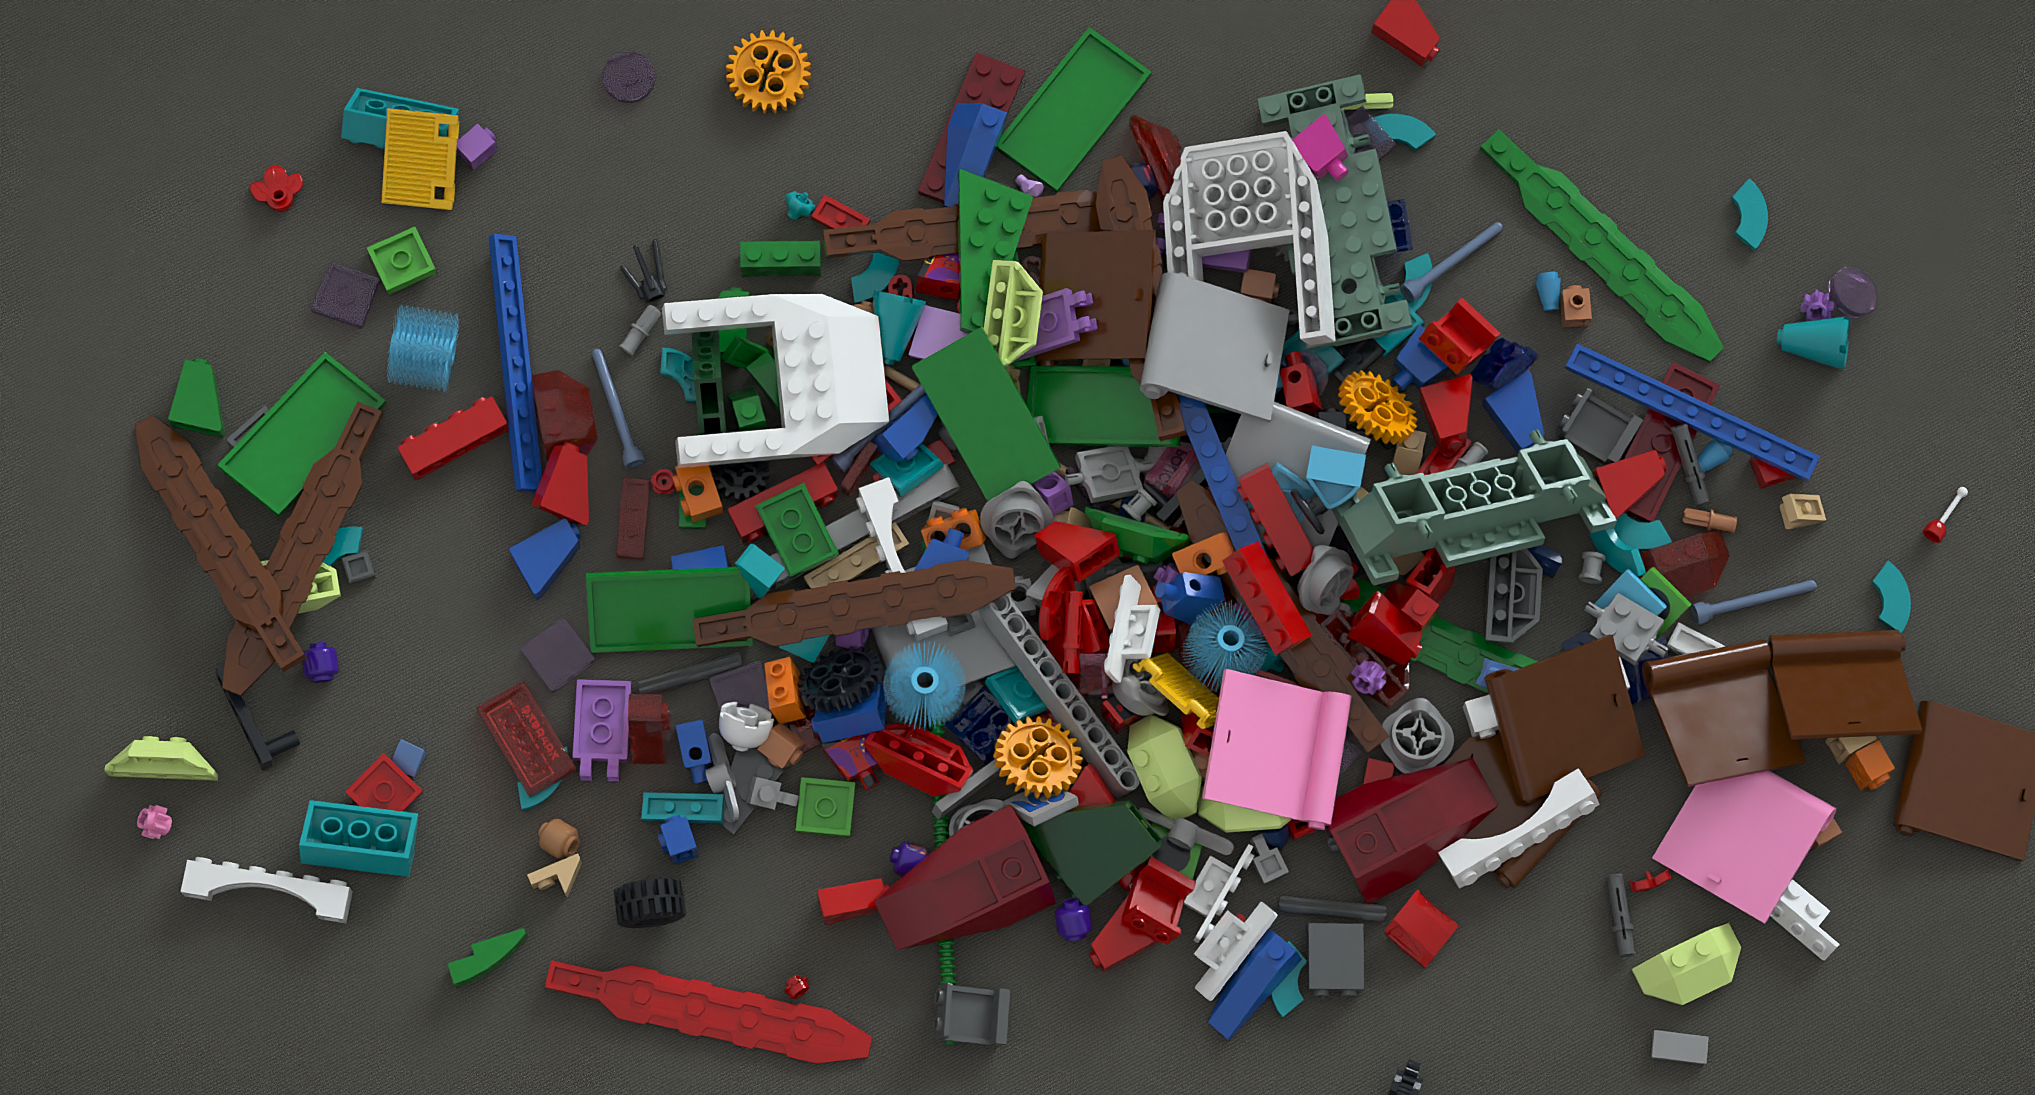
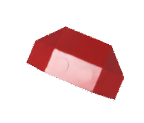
[864,724,973,796]

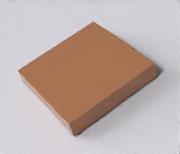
[1089,565,1160,633]

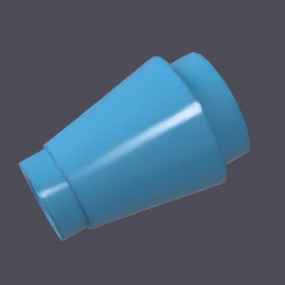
[1535,272,1561,311]
[1697,438,1734,472]

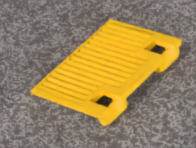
[381,108,459,210]
[1133,653,1219,729]

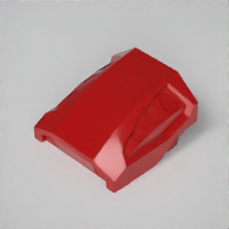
[1383,889,1459,969]

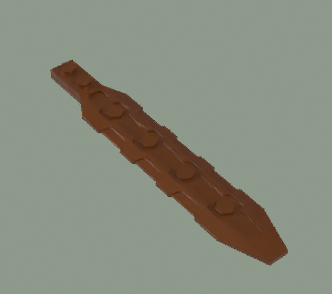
[1095,156,1187,442]
[822,190,1103,262]
[222,402,383,696]
[135,415,307,673]
[1176,480,1390,753]
[693,560,1016,647]

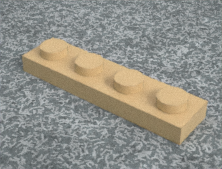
[803,522,909,589]

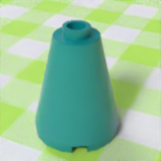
[873,290,926,365]
[1777,317,1850,370]

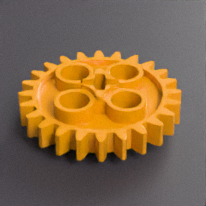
[726,30,811,114]
[1338,370,1418,445]
[993,716,1083,799]

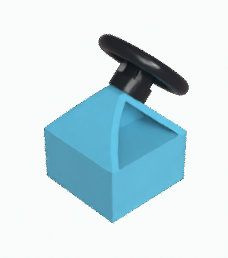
[1290,446,1366,535]

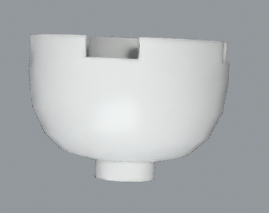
[719,702,774,751]

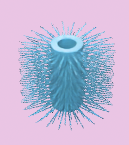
[387,305,459,392]
[1183,600,1270,693]
[884,640,966,731]

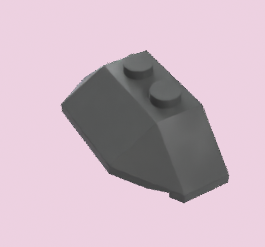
[1483,549,1543,643]

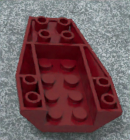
[1325,758,1499,904]
[874,804,1056,950]

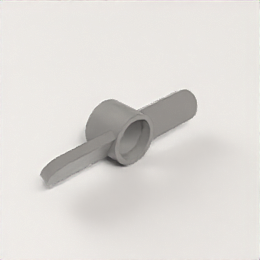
[705,733,739,820]
[1139,807,1234,855]

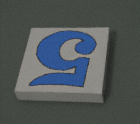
[1003,789,1079,826]

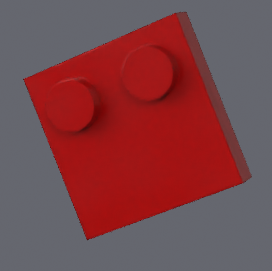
[345,753,423,812]

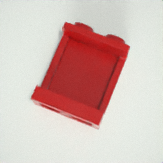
[1418,298,1501,375]
[1122,856,1196,945]

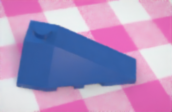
[944,103,1007,207]
[870,393,938,463]
[1208,929,1302,1041]

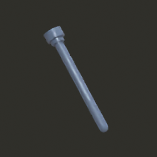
[1400,222,1503,303]
[592,349,645,469]
[830,384,926,473]
[1691,580,1817,625]

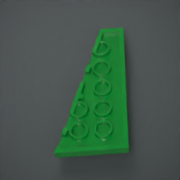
[957,169,1033,334]

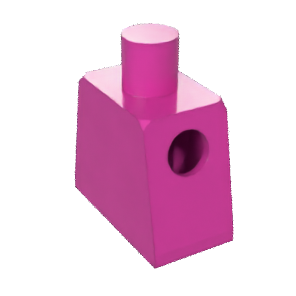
[1292,114,1349,181]

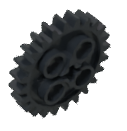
[797,646,885,713]

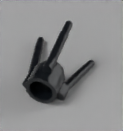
[620,239,667,303]

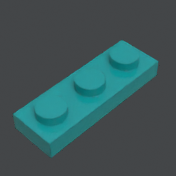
[641,792,725,824]

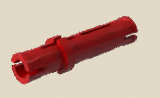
[1061,591,1083,674]

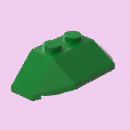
[1084,507,1191,566]

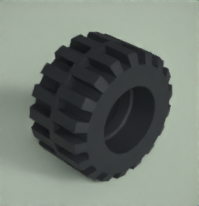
[613,878,686,928]

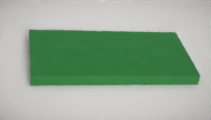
[996,27,1151,193]
[911,327,1061,501]
[217,352,386,518]
[1027,366,1181,447]
[586,567,753,653]

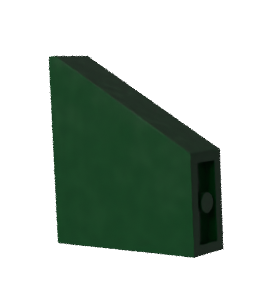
[692,330,727,435]
[1019,800,1164,906]

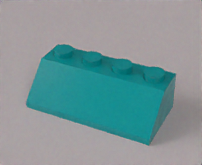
[341,88,459,149]
[299,800,418,877]

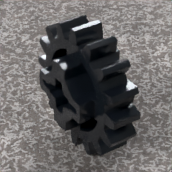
[711,461,770,502]
[1388,1059,1424,1095]

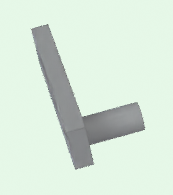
[932,754,1028,820]

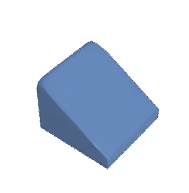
[392,739,426,778]

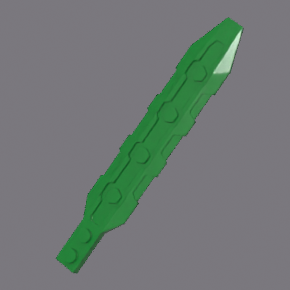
[1480,129,1724,363]
[1328,578,1537,695]

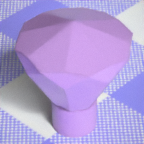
[1015,174,1044,198]

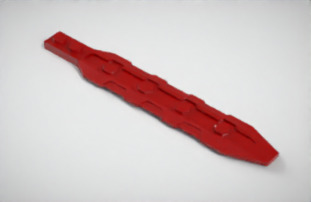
[545,960,872,1064]

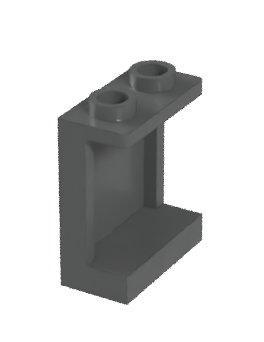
[1558,388,1643,465]
[1306,923,1364,998]
[932,982,1010,1047]

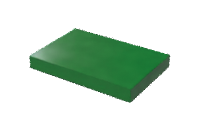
[755,483,839,579]

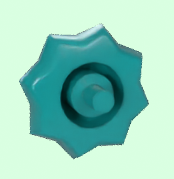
[785,191,816,220]

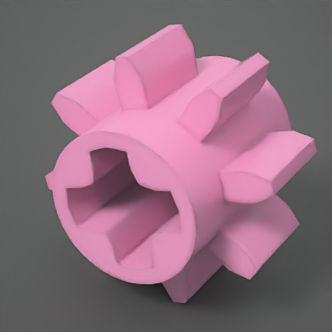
[137,805,172,839]

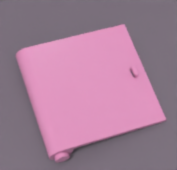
[1202,669,1352,830]
[1652,760,1836,924]

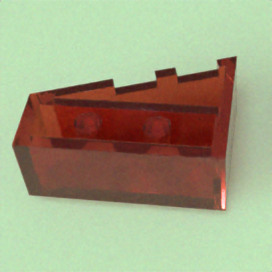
[628,694,671,764]

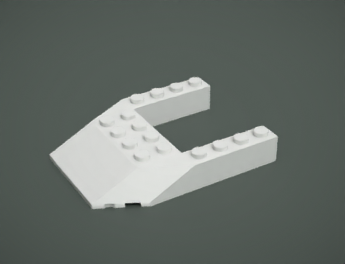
[1163,131,1335,345]
[662,294,889,468]

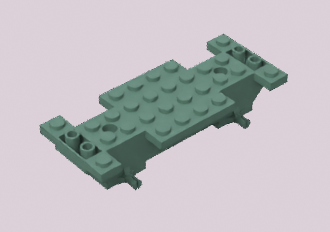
[1258,74,1413,351]
[1332,429,1617,585]

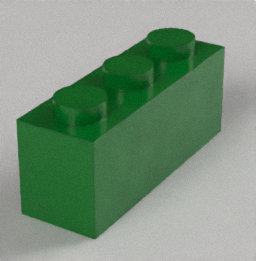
[740,241,821,277]

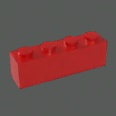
[397,397,509,481]
[728,462,838,543]
[1237,463,1313,576]
[1222,541,1312,655]

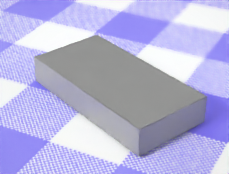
[1650,1030,1709,1065]

